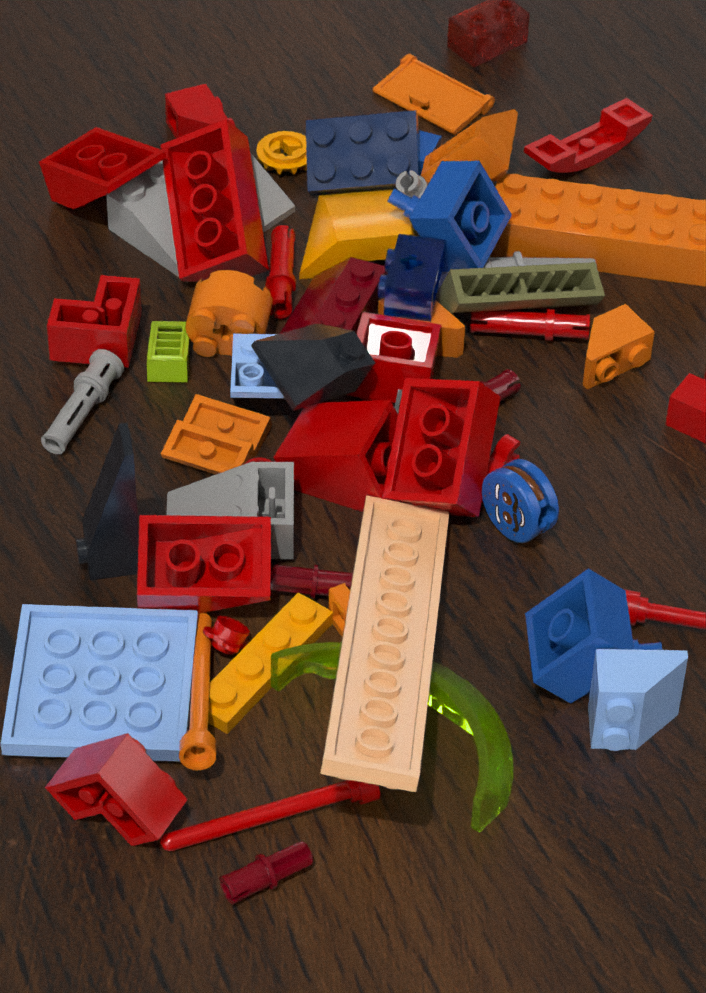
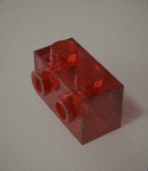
[447,0,530,67]

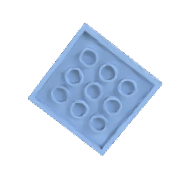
[1,604,198,762]

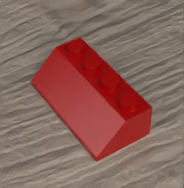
[160,119,269,282]

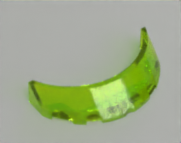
[271,642,514,833]

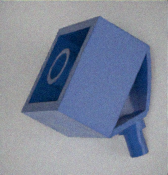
[387,161,512,272]
[525,568,662,703]

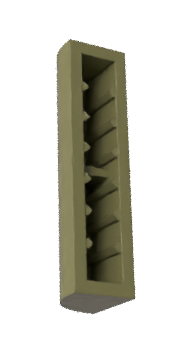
[436,262,605,313]

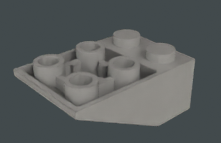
[167,462,294,559]

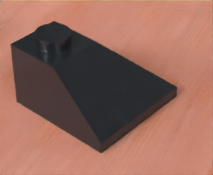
[251,323,375,411]

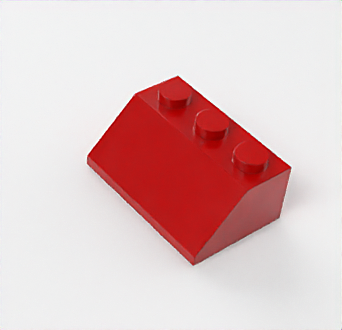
[382,378,501,517]

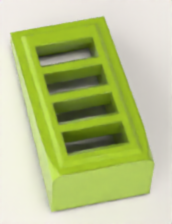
[147,321,190,382]

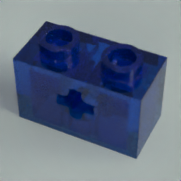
[378,234,445,322]

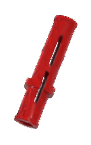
[265,225,296,319]
[471,309,590,340]

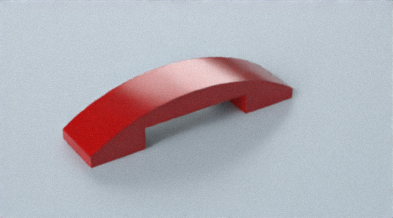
[524,98,653,173]

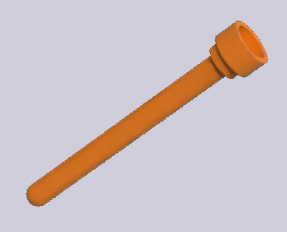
[179,613,217,770]

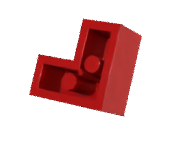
[47,275,142,368]
[45,733,188,846]

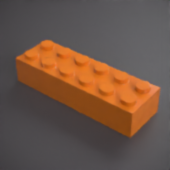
[490,174,706,287]

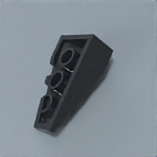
[76,423,139,581]

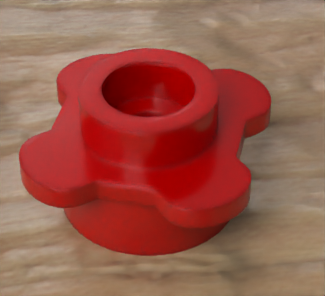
[202,616,250,654]

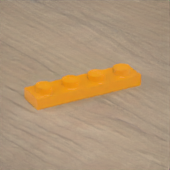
[208,592,333,734]

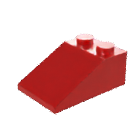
[39,127,167,209]
[137,515,271,614]

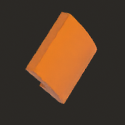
[161,394,272,475]

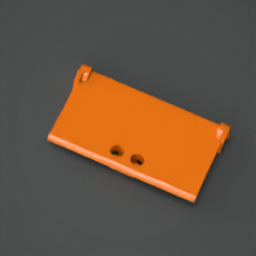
[373,54,495,135]

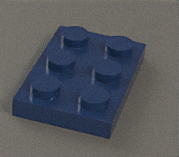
[306,110,420,196]

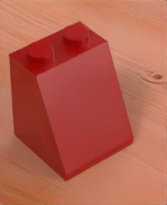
[273,400,398,512]

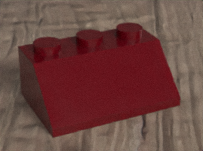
[279,257,387,334]

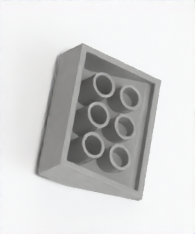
[106,154,295,283]

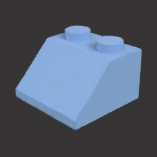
[588,649,688,751]

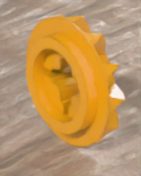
[256,131,307,175]

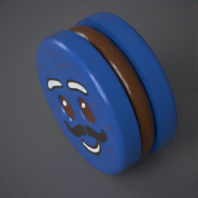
[482,459,559,543]

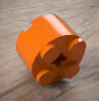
[185,270,273,357]

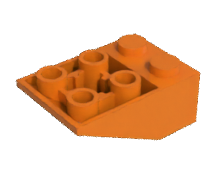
[421,109,518,184]

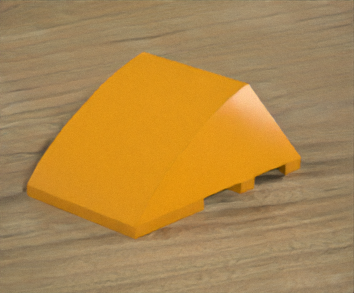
[299,189,432,279]

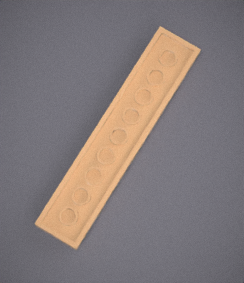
[320,495,449,792]

